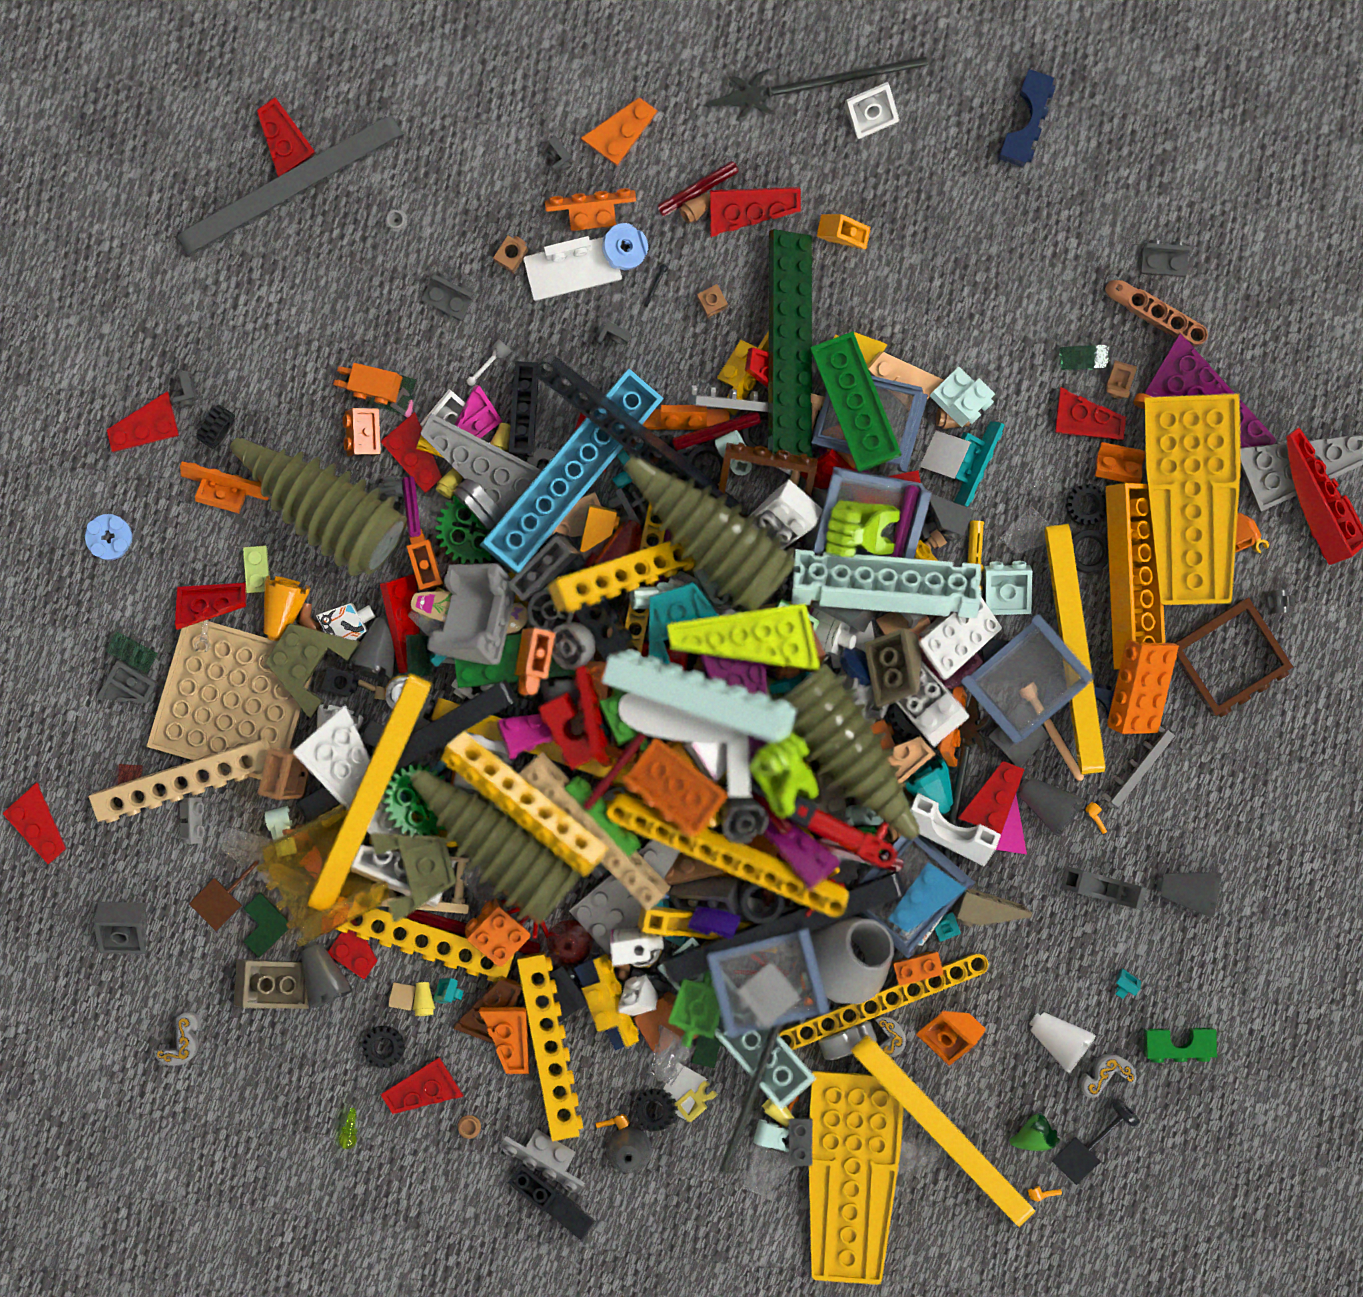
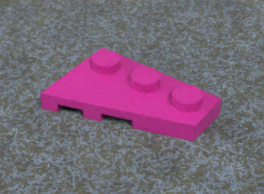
[497,714,571,759]
[995,795,1027,854]

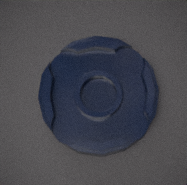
[839,647,872,686]

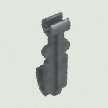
[453,479,504,529]

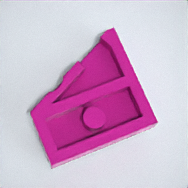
[454,385,503,438]

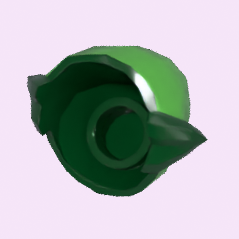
[1009,1113,1060,1151]

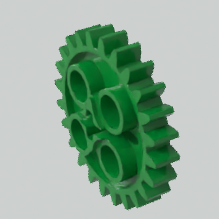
[434,496,492,565]
[381,764,450,837]

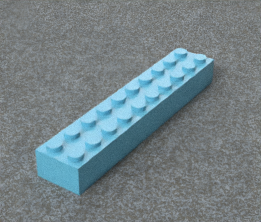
[480,369,664,575]

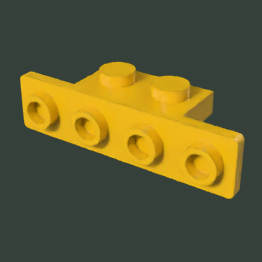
[717,331,769,415]
[582,954,639,1047]

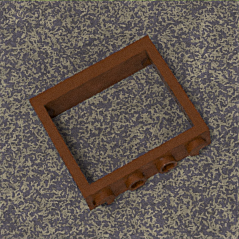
[719,442,818,542]
[1174,597,1293,718]

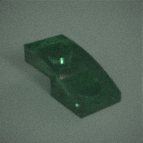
[1060,345,1110,370]
[106,631,158,673]

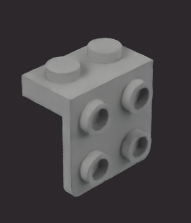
[735,963,799,1029]

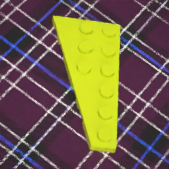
[667,603,819,670]

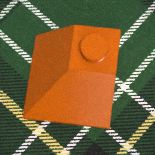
[916,1011,986,1066]

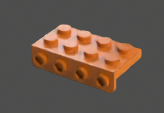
[1107,640,1179,734]
[622,738,729,837]

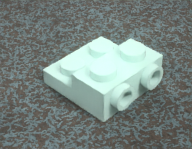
[929,367,995,427]
[984,561,1032,615]

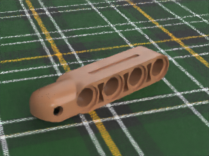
[1105,280,1208,347]

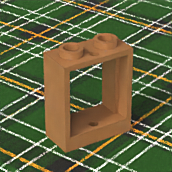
[258,748,310,800]

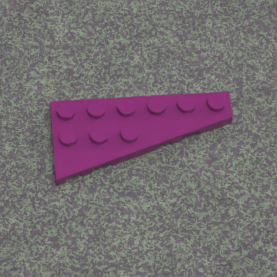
[1145,333,1276,448]
[699,653,771,777]

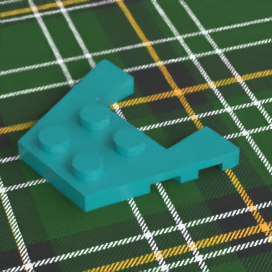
[649,582,719,665]

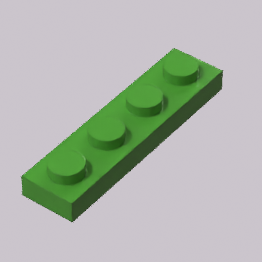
[565,777,641,857]

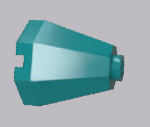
[902,756,953,815]

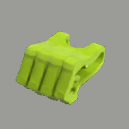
[826,500,900,557]
[750,731,818,818]

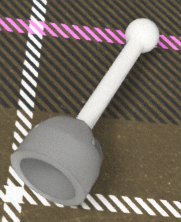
[467,339,512,386]

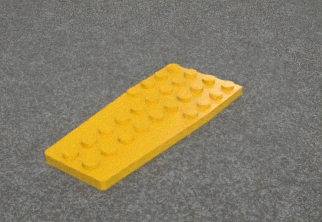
[1145,394,1241,605]
[809,1070,903,1284]

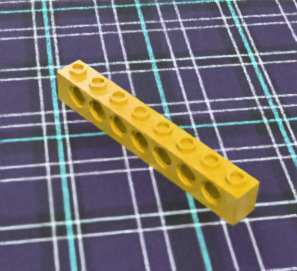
[548,541,696,613]
[441,731,608,877]
[330,897,515,982]
[517,952,583,1141]

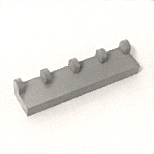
[687,385,768,412]
[1101,726,1175,808]

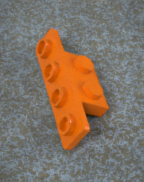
[545,188,636,231]
[642,405,729,430]
[180,461,269,514]

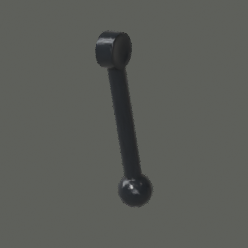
[644,264,668,308]

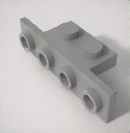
[499,1129,585,1194]

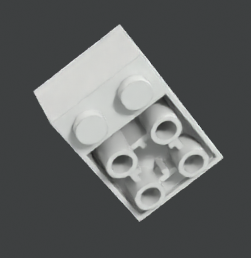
[750,480,823,549]
[895,661,969,747]

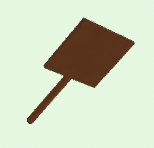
[189,861,258,931]

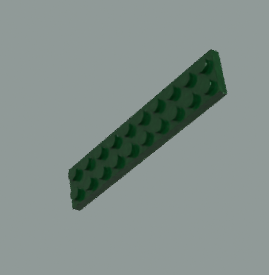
[768,229,812,458]

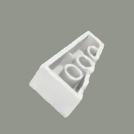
[350,845,456,908]

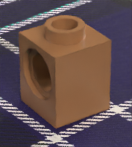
[493,235,528,274]
[697,284,728,319]

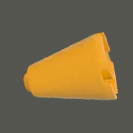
[263,576,311,641]

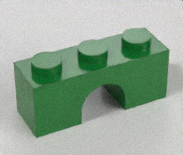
[1143,1027,1217,1063]

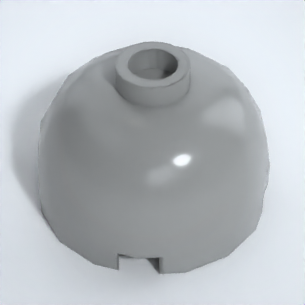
[552,622,595,670]

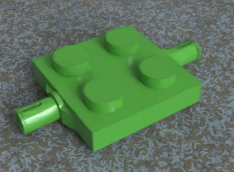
[599,686,649,753]
[668,970,728,1048]

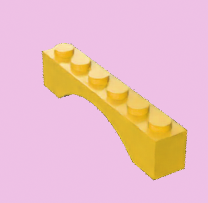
[637,905,777,953]

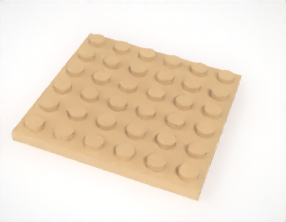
[147,620,313,780]

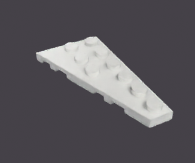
[293,705,405,836]

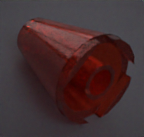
[590,520,644,581]
[547,920,593,966]

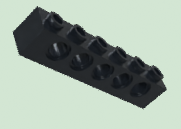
[537,532,635,661]

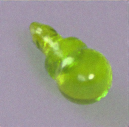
[339,1108,358,1149]

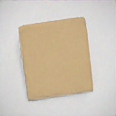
[388,982,416,1010]

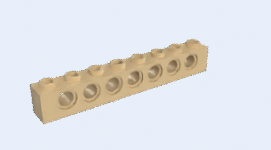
[89,737,270,823]
[519,752,671,911]

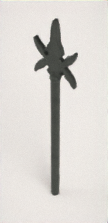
[706,57,928,121]
[939,693,992,875]
[719,954,811,1174]

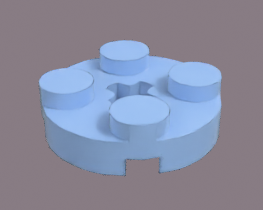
[602,223,648,270]
[85,514,132,560]

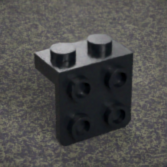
[536,964,588,1026]

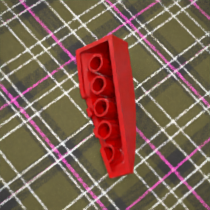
[1286,427,1363,565]

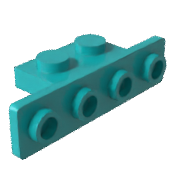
[954,421,1005,507]

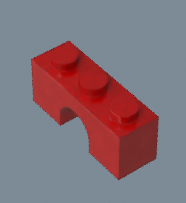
[539,692,594,769]

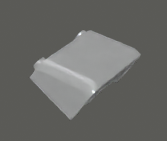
[428,564,516,664]

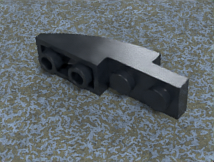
[508,1164,597,1241]

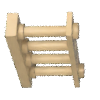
[376,849,471,914]

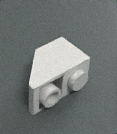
[618,975,659,1016]

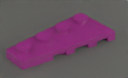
[763,818,840,891]

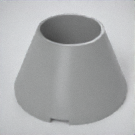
[809,916,893,1005]

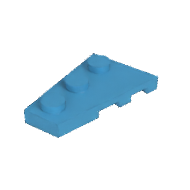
[889,862,967,933]

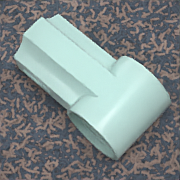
[629,582,677,609]
[265,806,296,855]

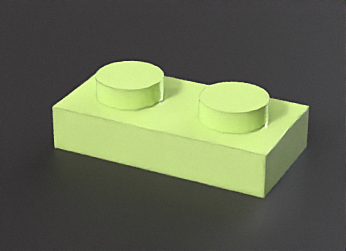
[243,546,269,593]

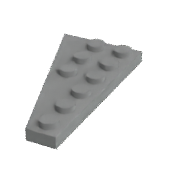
[420,413,542,515]
[1240,434,1363,511]
[569,839,680,955]

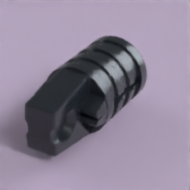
[628,966,670,993]

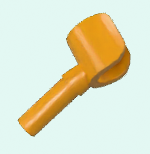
[1085,802,1107,834]
[596,1114,630,1130]
[1028,1186,1062,1201]

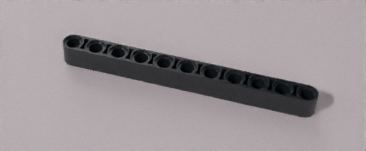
[535,354,741,509]
[296,679,518,823]
[662,871,906,983]

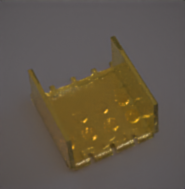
[257,805,390,947]

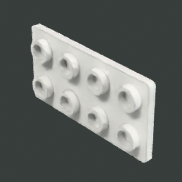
[524,236,622,301]
[919,597,1002,679]

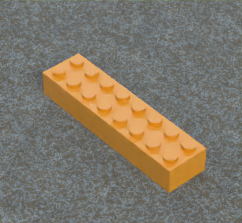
[1106,483,1165,669]

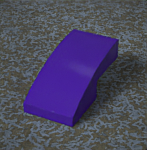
[688,907,741,939]

